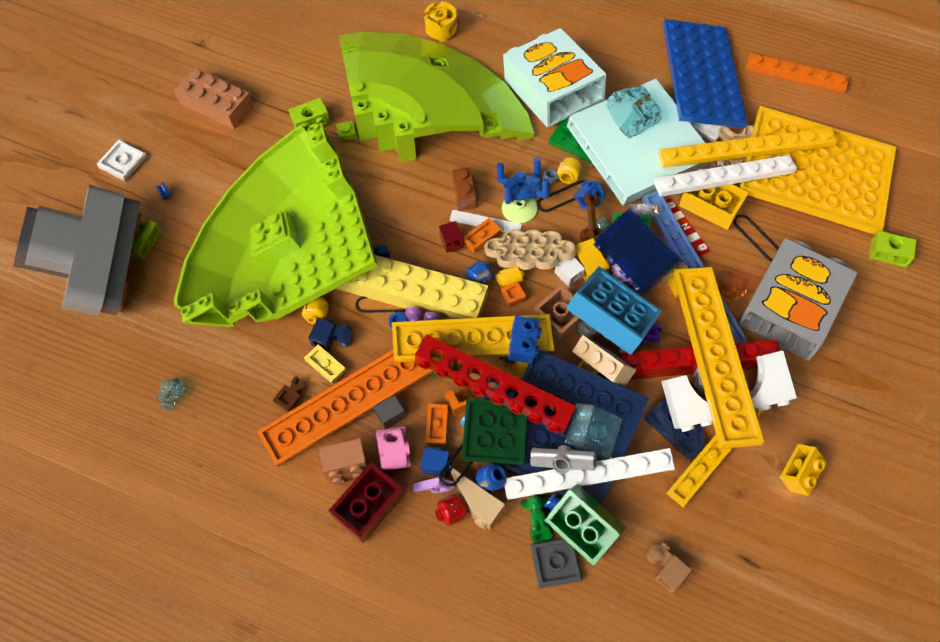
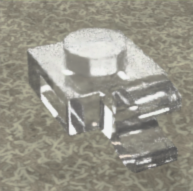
[627,204,661,217]

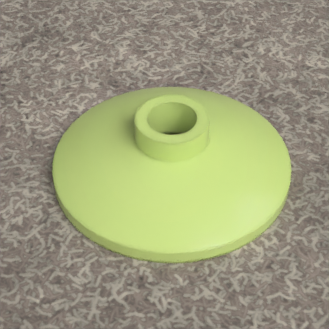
[502,197,537,224]

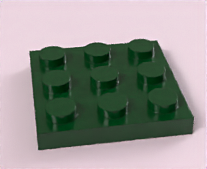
[461,398,528,466]

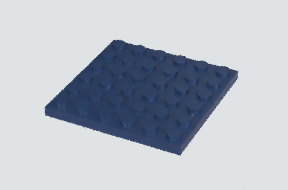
[499,349,649,505]

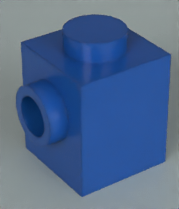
[420,447,452,478]

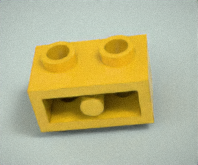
[780,444,826,496]

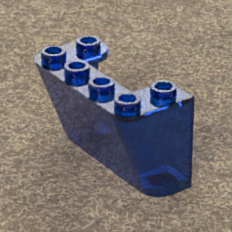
[593,208,685,293]

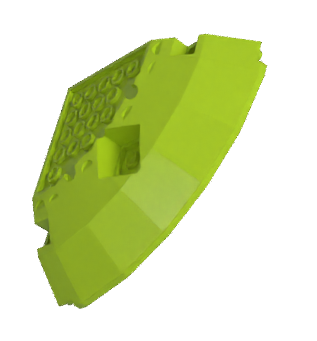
[174,122,378,327]

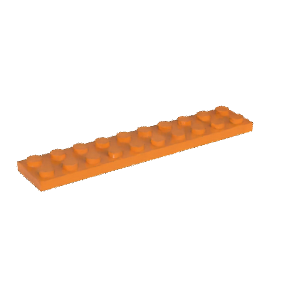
[257,350,442,467]

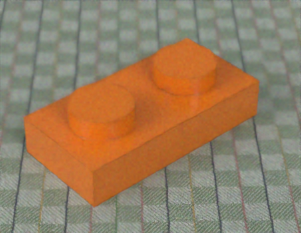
[463,218,501,253]
[425,404,448,445]

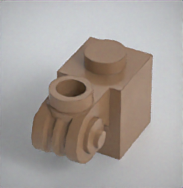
[646,542,691,594]

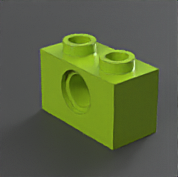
[288,98,330,131]
[869,231,916,267]

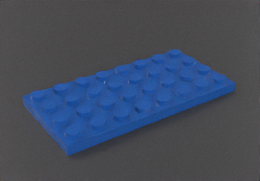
[662,19,748,128]

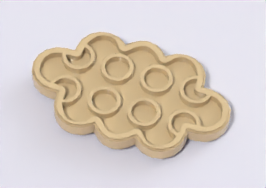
[484,229,576,270]

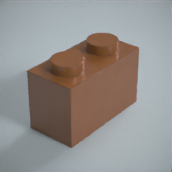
[452,167,476,211]

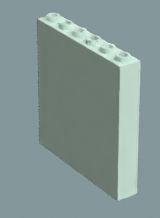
[567,79,711,206]

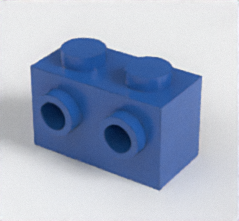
[507,315,542,364]

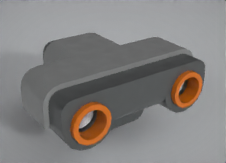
[13,184,142,316]

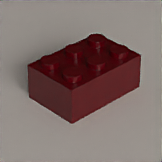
[328,462,405,543]

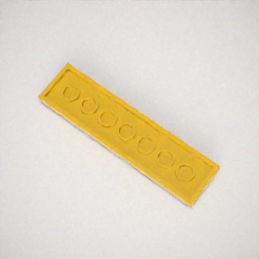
[392,314,554,363]

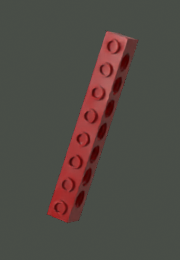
[415,334,576,434]

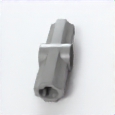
[530,445,597,473]

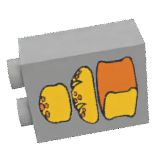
[738,238,858,361]

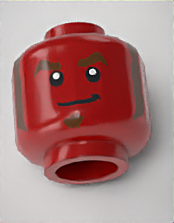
[435,495,468,526]

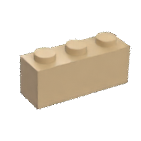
[572,335,636,387]

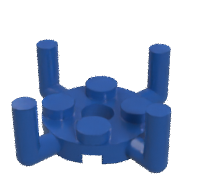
[497,157,549,204]

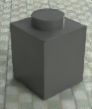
[373,395,406,429]

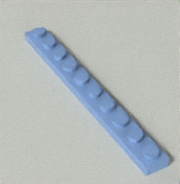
[642,191,748,343]

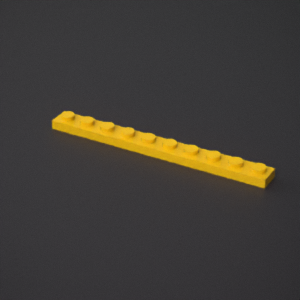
[658,127,838,168]

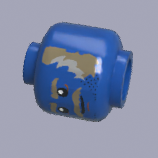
[465,261,494,285]
[476,463,507,493]

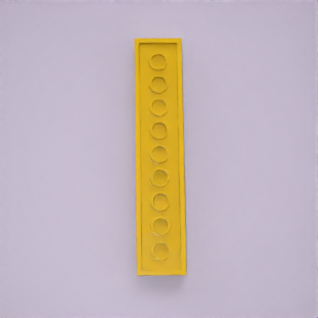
[673,267,764,449]

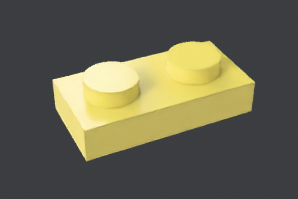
[304,345,346,384]

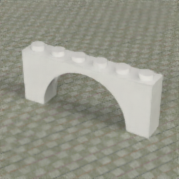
[661,351,797,432]

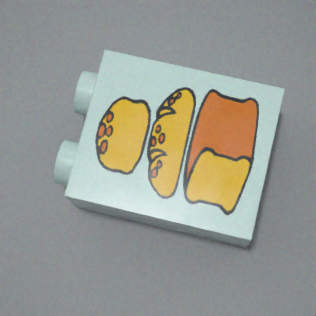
[503,28,606,128]

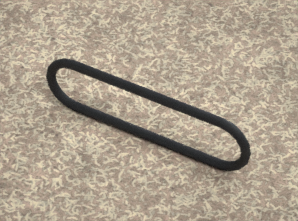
[537,180,586,212]
[733,215,779,262]
[438,443,473,487]

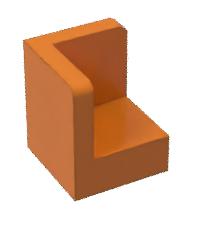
[445,390,474,417]

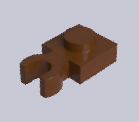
[273,376,308,412]

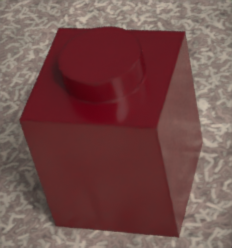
[439,221,464,253]

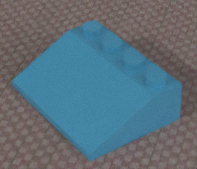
[566,266,662,355]

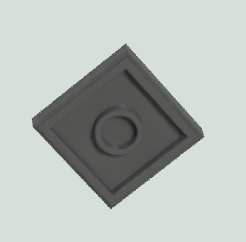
[530,539,582,589]

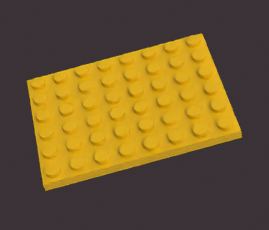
[739,106,896,235]

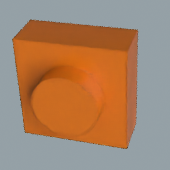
[501,281,526,307]

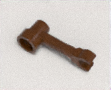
[580,193,602,242]

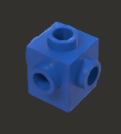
[573,180,606,209]

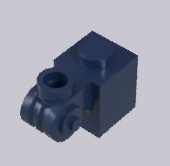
[308,318,353,351]

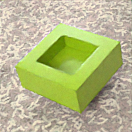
[336,121,357,142]

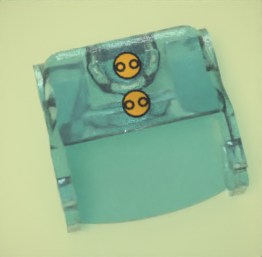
[606,86,662,138]

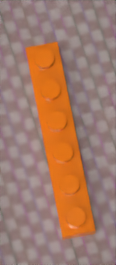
[745,52,849,93]

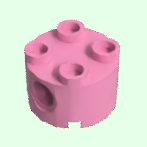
[376,426,411,471]

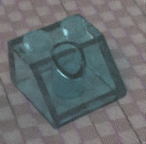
[565,403,622,459]

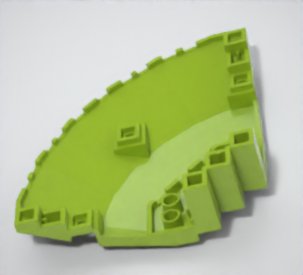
[339,31,534,162]

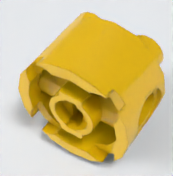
[425,2,457,42]

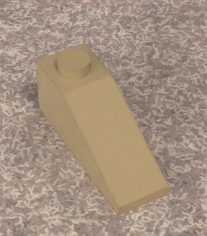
[451,469,505,530]

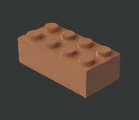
[174,68,253,129]

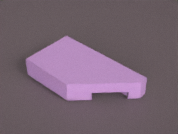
[413,477,454,493]

